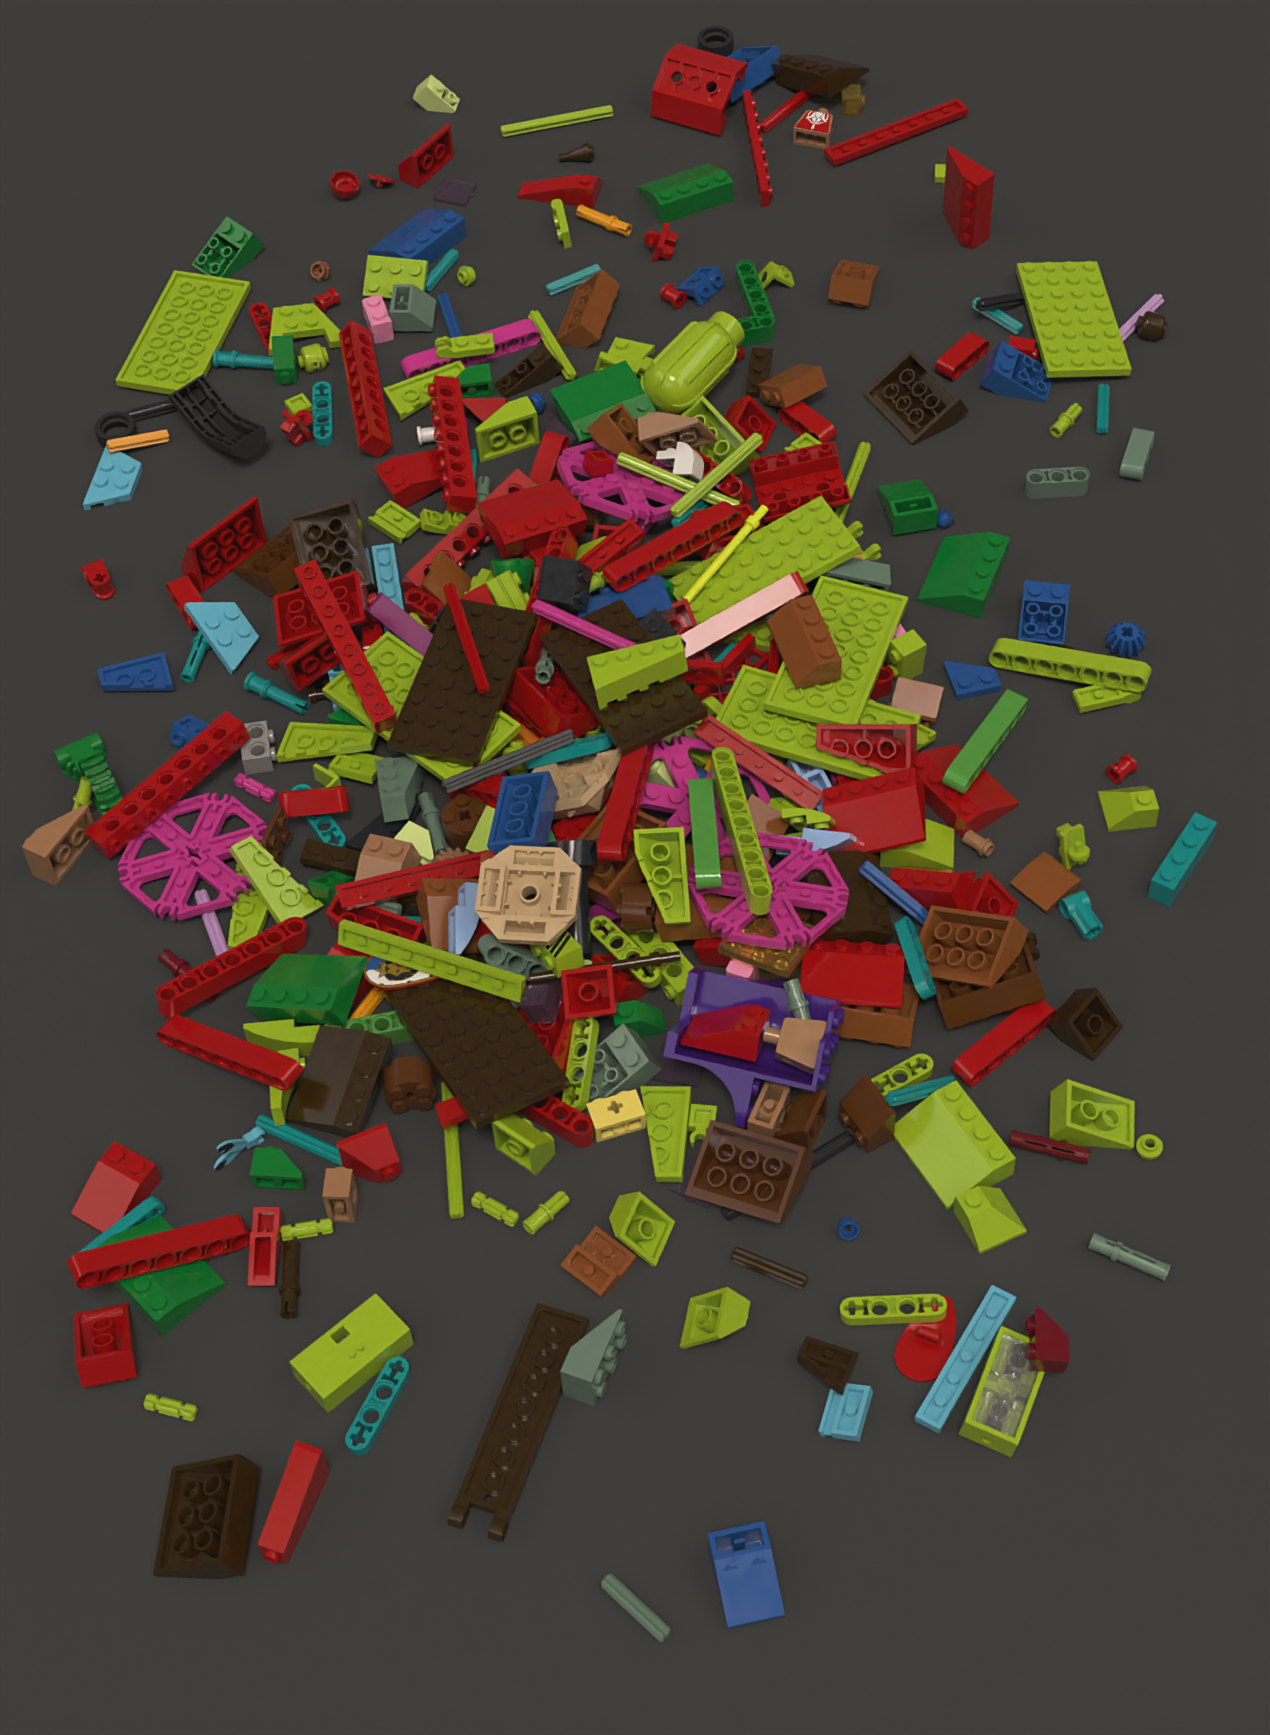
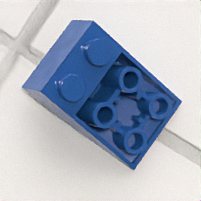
[980,341,1053,403]
[1018,580,1071,646]
[708,1521,785,1629]

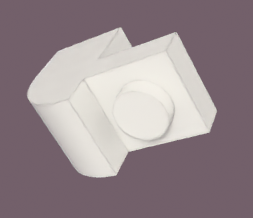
[656,442,704,482]

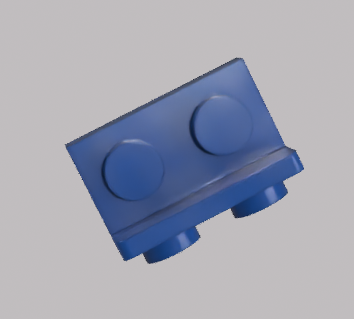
[676,266,725,306]
[170,715,210,749]

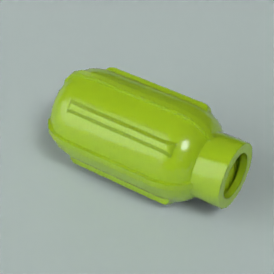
[640,311,745,415]

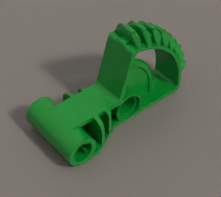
[53,732,123,817]

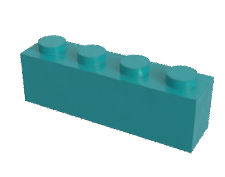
[1148,812,1217,907]

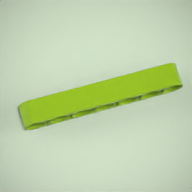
[989,638,1152,692]

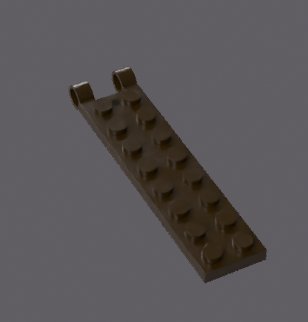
[448,1303,589,1542]

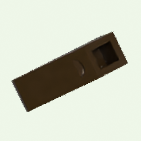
[495,343,563,398]

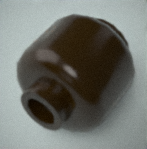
[1135,311,1168,342]

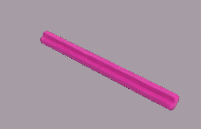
[532,599,638,650]

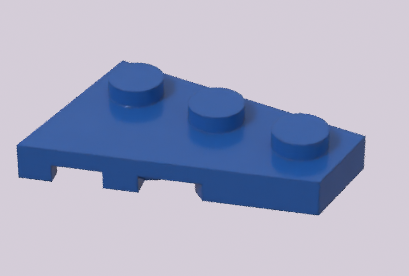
[97,652,175,691]

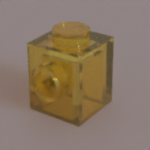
[840,84,865,116]

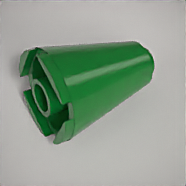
[490,558,535,593]

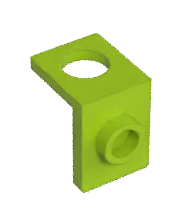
[758,261,795,289]
[312,763,342,787]

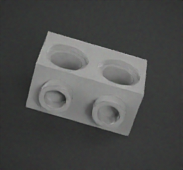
[241,720,277,775]

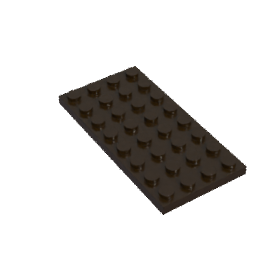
[387,599,537,767]
[539,599,708,757]
[384,953,570,1129]

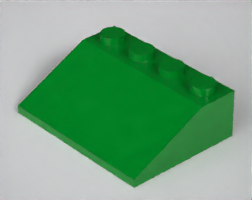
[637,163,734,224]
[549,360,656,446]
[917,532,1010,619]
[246,954,368,1025]
[97,1215,226,1336]

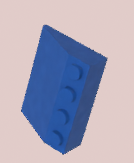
[708,45,781,104]
[368,209,467,266]
[577,574,673,619]

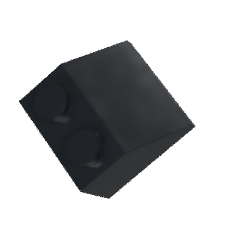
[537,555,592,614]

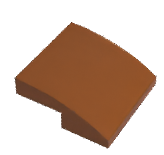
[420,551,472,605]
[1010,852,1083,914]
[560,1226,639,1297]

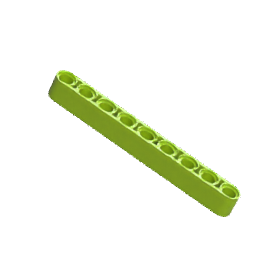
[710,747,772,915]

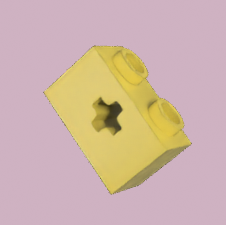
[586,1089,646,1143]

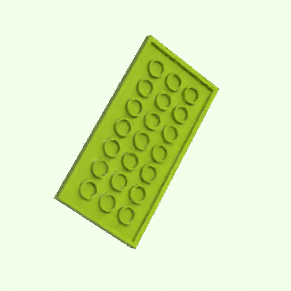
[1016,261,1132,378]
[115,270,251,395]
[668,496,862,625]
[764,575,909,724]
[322,631,522,791]
[716,665,921,780]

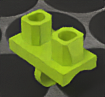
[1056,823,1090,870]

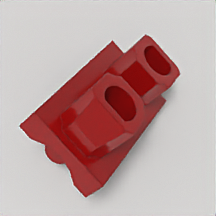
[643,222,678,262]
[279,409,314,447]

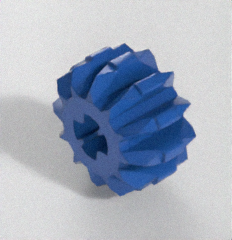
[1106,620,1146,659]

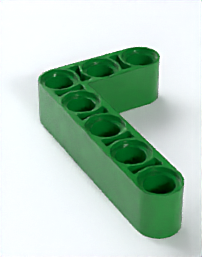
[736,260,775,347]

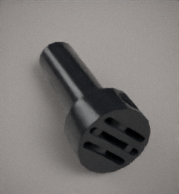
[547,840,597,955]

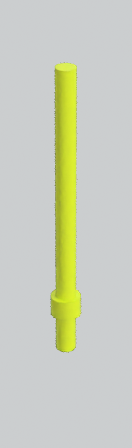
[682,505,768,603]

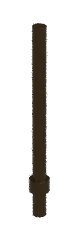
[529,951,681,984]

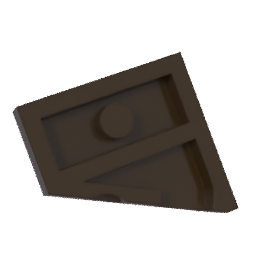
[797,1336,859,1395]

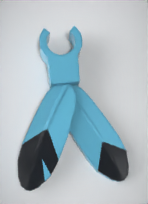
[213,1126,265,1171]

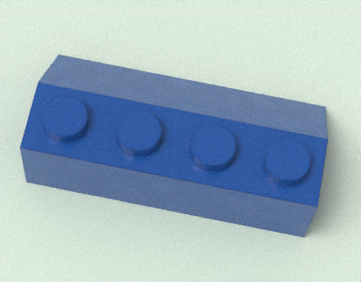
[487,771,558,854]

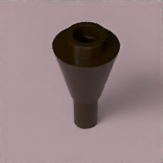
[558,142,595,162]

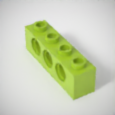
[621,932,694,1006]

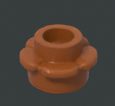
[310,261,329,281]

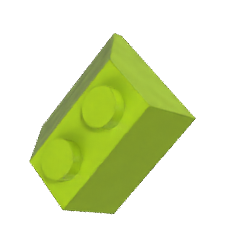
[492,1114,556,1175]

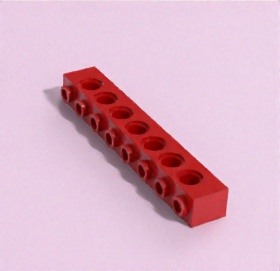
[338,320,392,458]
[427,375,477,513]
[401,468,535,594]
[294,559,397,735]
[84,711,251,859]

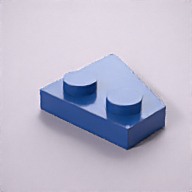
[943,661,1002,701]

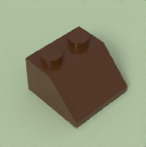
[838,1074,896,1154]
[775,1089,828,1151]

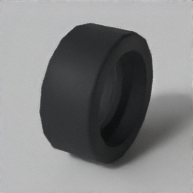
[698,26,734,57]
[95,411,137,448]

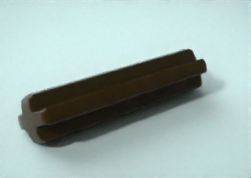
[731,1247,808,1290]

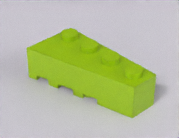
[587,634,688,710]

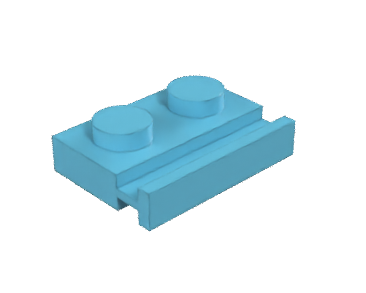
[818,1383,873,1442]

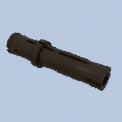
[279,1240,301,1319]

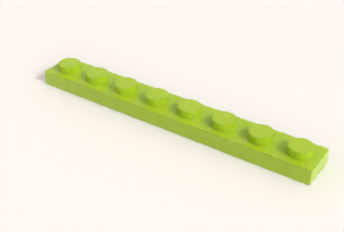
[338,919,526,1003]

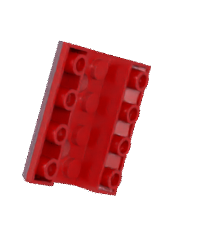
[650,44,748,137]
[749,441,852,523]

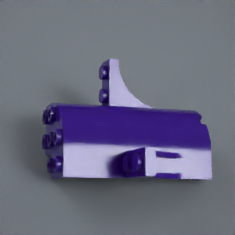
[663,968,845,1128]

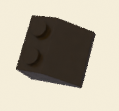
[1048,988,1123,1061]

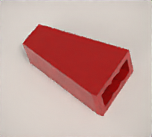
[257,1441,330,1565]

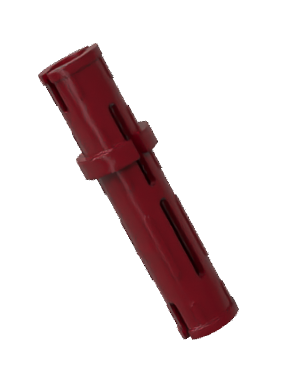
[158,948,221,1003]
[1009,1130,1091,1164]

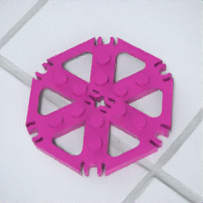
[556,441,686,523]
[640,735,770,844]
[118,793,268,921]
[688,832,849,950]

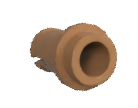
[962,829,995,857]

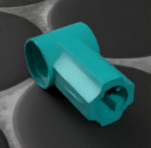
[1059,890,1103,940]

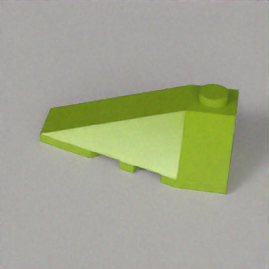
[633,827,691,925]

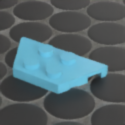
[83,446,143,510]
[184,602,259,675]

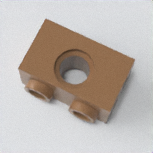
[747,1080,791,1138]
[322,1167,359,1223]

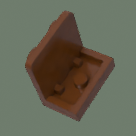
[261,806,291,863]

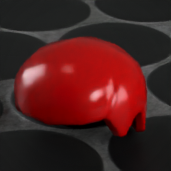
[330,170,360,199]

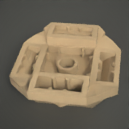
[531,749,621,820]
[475,845,582,945]

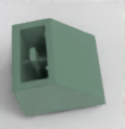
[389,284,437,331]

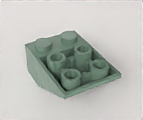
[574,1024,662,1103]
[560,1309,628,1406]

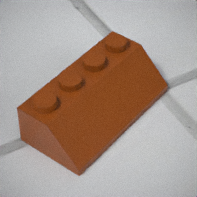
[556,269,620,348]
[767,595,842,689]

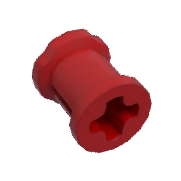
[660,283,687,309]
[313,287,341,313]
[1105,754,1138,784]

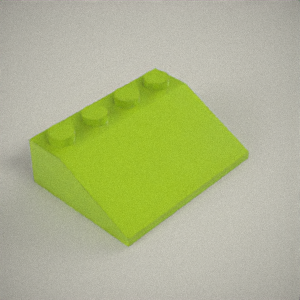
[681,395,760,483]
[894,1080,1016,1210]

